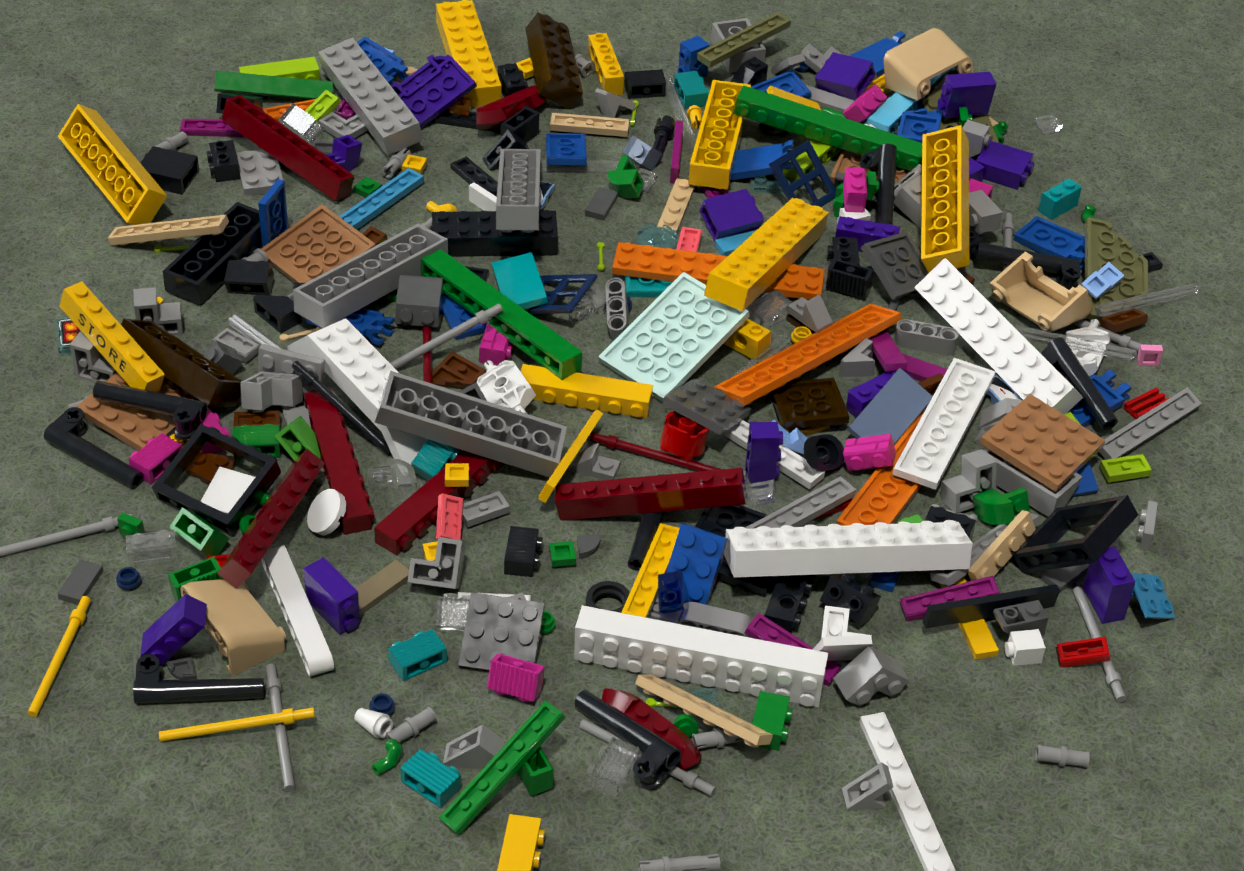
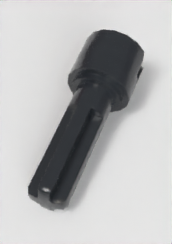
[653,115,676,161]

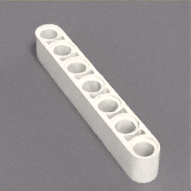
[261,545,334,677]

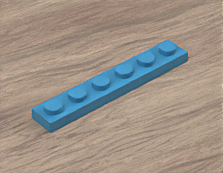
[339,168,424,230]

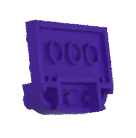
[391,55,477,129]

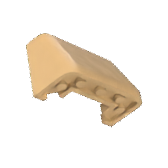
[884,28,973,100]
[990,252,1092,332]
[181,579,286,677]

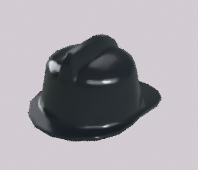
[803,434,844,472]

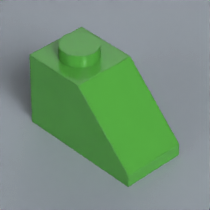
[275,415,321,461]

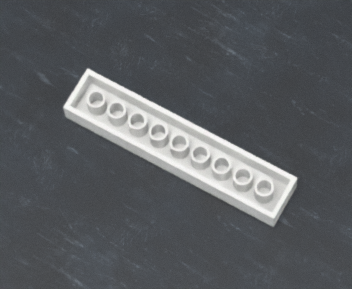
[914,258,1083,414]
[724,520,973,577]
[574,605,828,707]

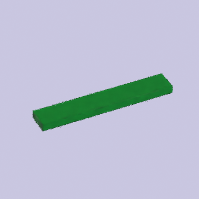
[214,71,333,100]
[438,700,566,836]

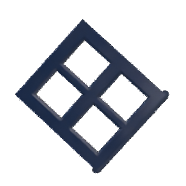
[769,140,836,207]
[524,274,598,314]

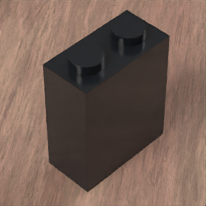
[141,146,199,195]

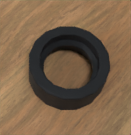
[585,581,630,613]

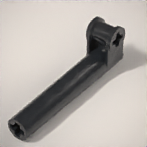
[860,144,897,225]
[974,242,1081,290]
[1040,337,1118,430]
[93,381,208,440]
[44,407,144,489]
[627,474,664,571]
[133,654,264,704]
[575,690,682,790]

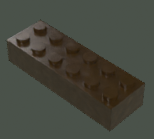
[525,12,583,110]
[121,318,242,409]

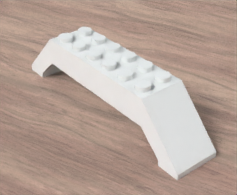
[287,318,428,477]

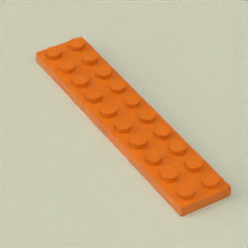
[612,242,825,300]
[714,304,902,405]
[836,402,978,526]

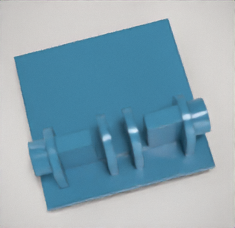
[1131,573,1176,619]

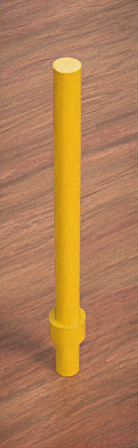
[27,596,91,717]
[159,707,315,742]

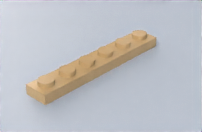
[108,215,229,246]
[635,674,773,748]

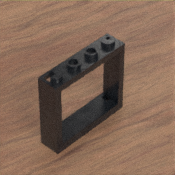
[152,424,281,537]
[1012,495,1139,574]

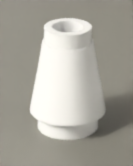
[354,708,393,738]

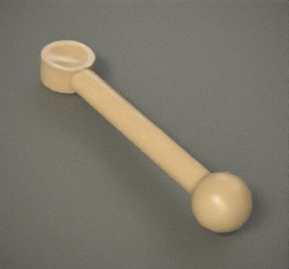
[280,326,322,342]

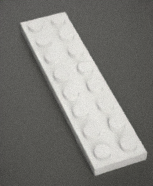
[892,358,996,490]

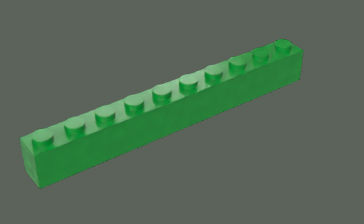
[733,85,922,171]
[421,249,582,380]

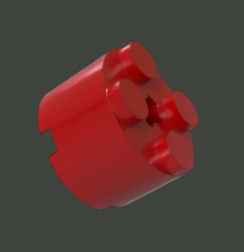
[660,411,710,461]

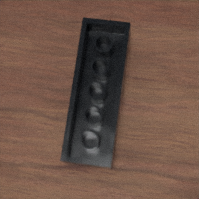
[162,202,262,305]
[432,210,558,257]

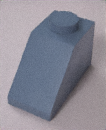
[623,135,662,170]

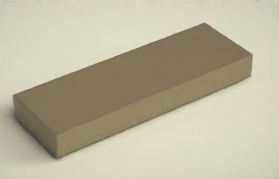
[355,560,409,616]

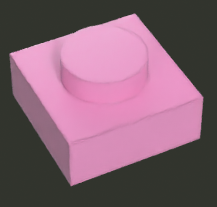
[1136,344,1163,366]

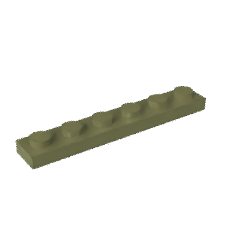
[697,12,791,68]

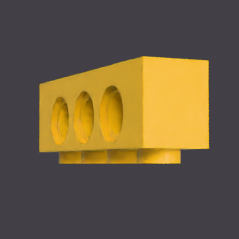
[588,33,624,95]
[723,319,771,362]

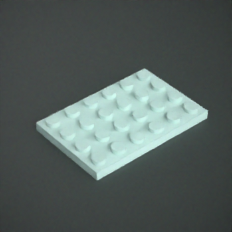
[598,272,750,402]

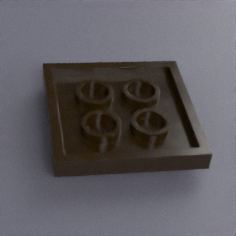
[770,378,850,430]

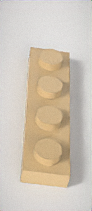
[550,113,630,137]
[657,178,696,236]
[967,510,1036,581]

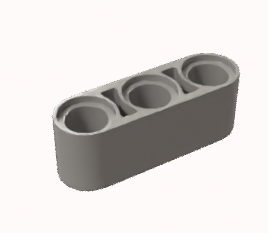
[605,278,629,340]
[894,319,959,355]
[678,602,752,637]

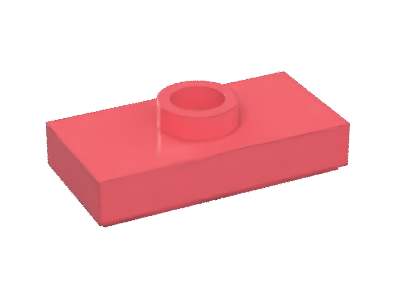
[676,227,702,252]
[436,493,463,540]

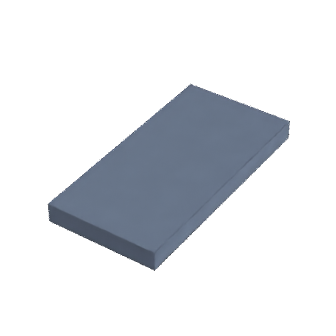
[847,368,933,443]

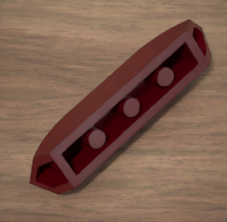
[476,85,547,130]
[601,688,702,770]

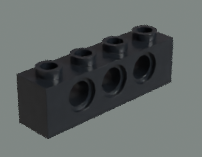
[764,575,817,634]

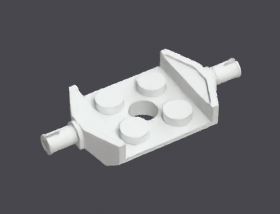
[1060,319,1110,382]
[477,360,536,414]

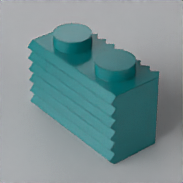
[674,71,709,109]
[1038,178,1082,220]
[411,439,461,481]
[388,629,447,682]
[400,749,461,808]

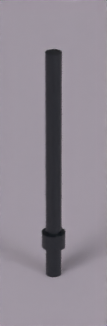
[291,360,391,456]

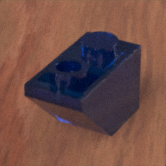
[658,570,689,614]

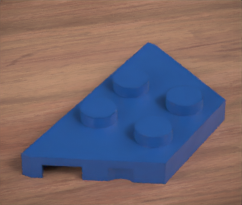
[897,106,943,143]

